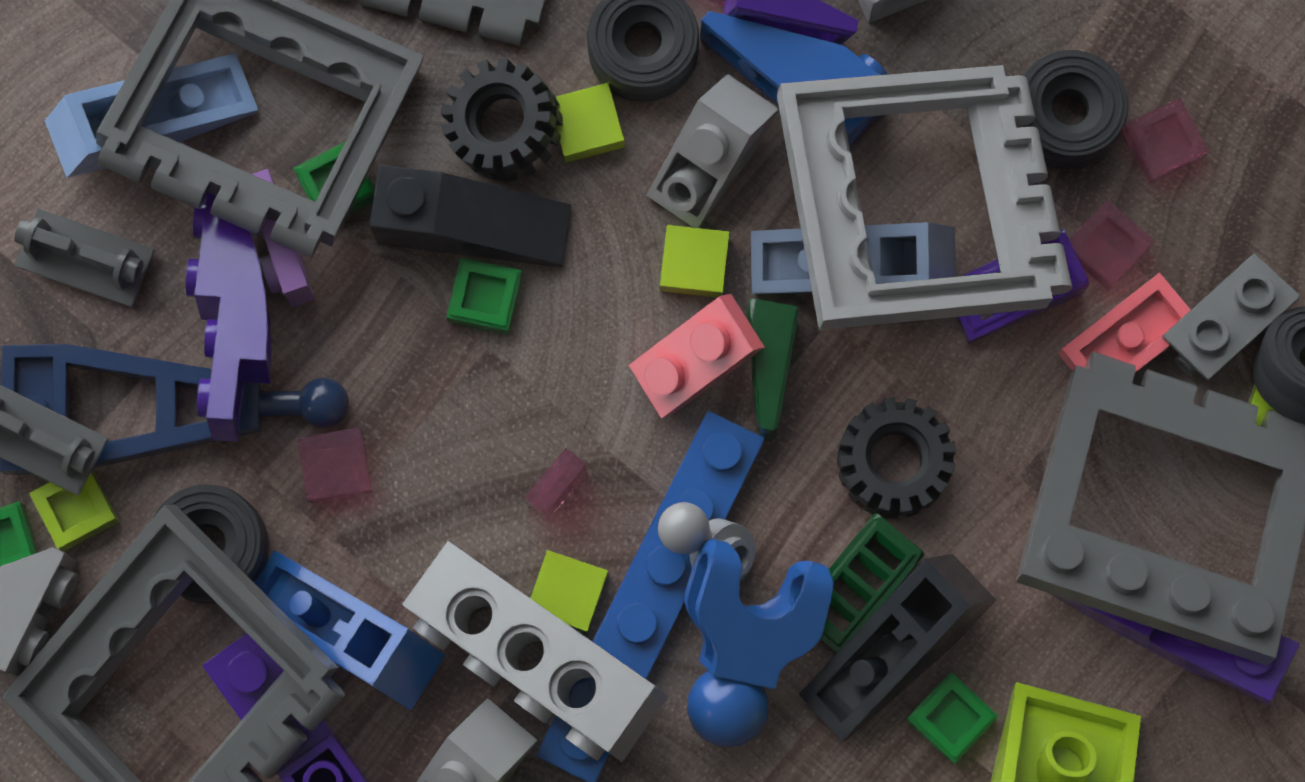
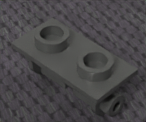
[14,208,155,308]
[1162,253,1301,381]
[0,385,109,496]

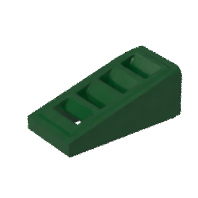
[746,299,799,442]
[820,513,925,654]

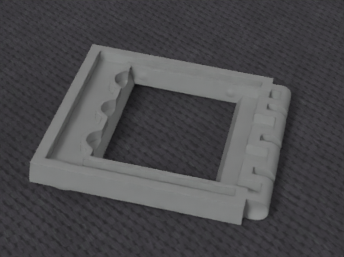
[777,65,1072,330]

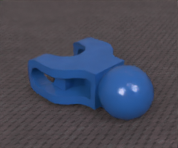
[684,539,833,747]

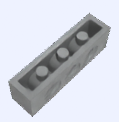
[402,541,668,762]

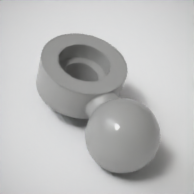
[658,502,755,582]

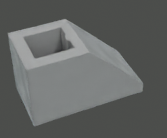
[646,74,779,228]
[0,547,78,677]
[417,698,537,782]

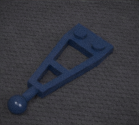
[0,344,349,475]

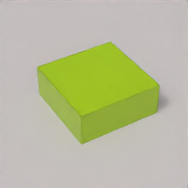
[555,83,625,163]
[660,225,729,298]
[29,470,120,552]
[530,550,609,634]

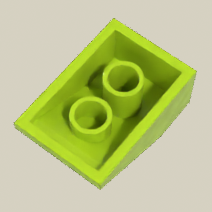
[990,682,1141,782]

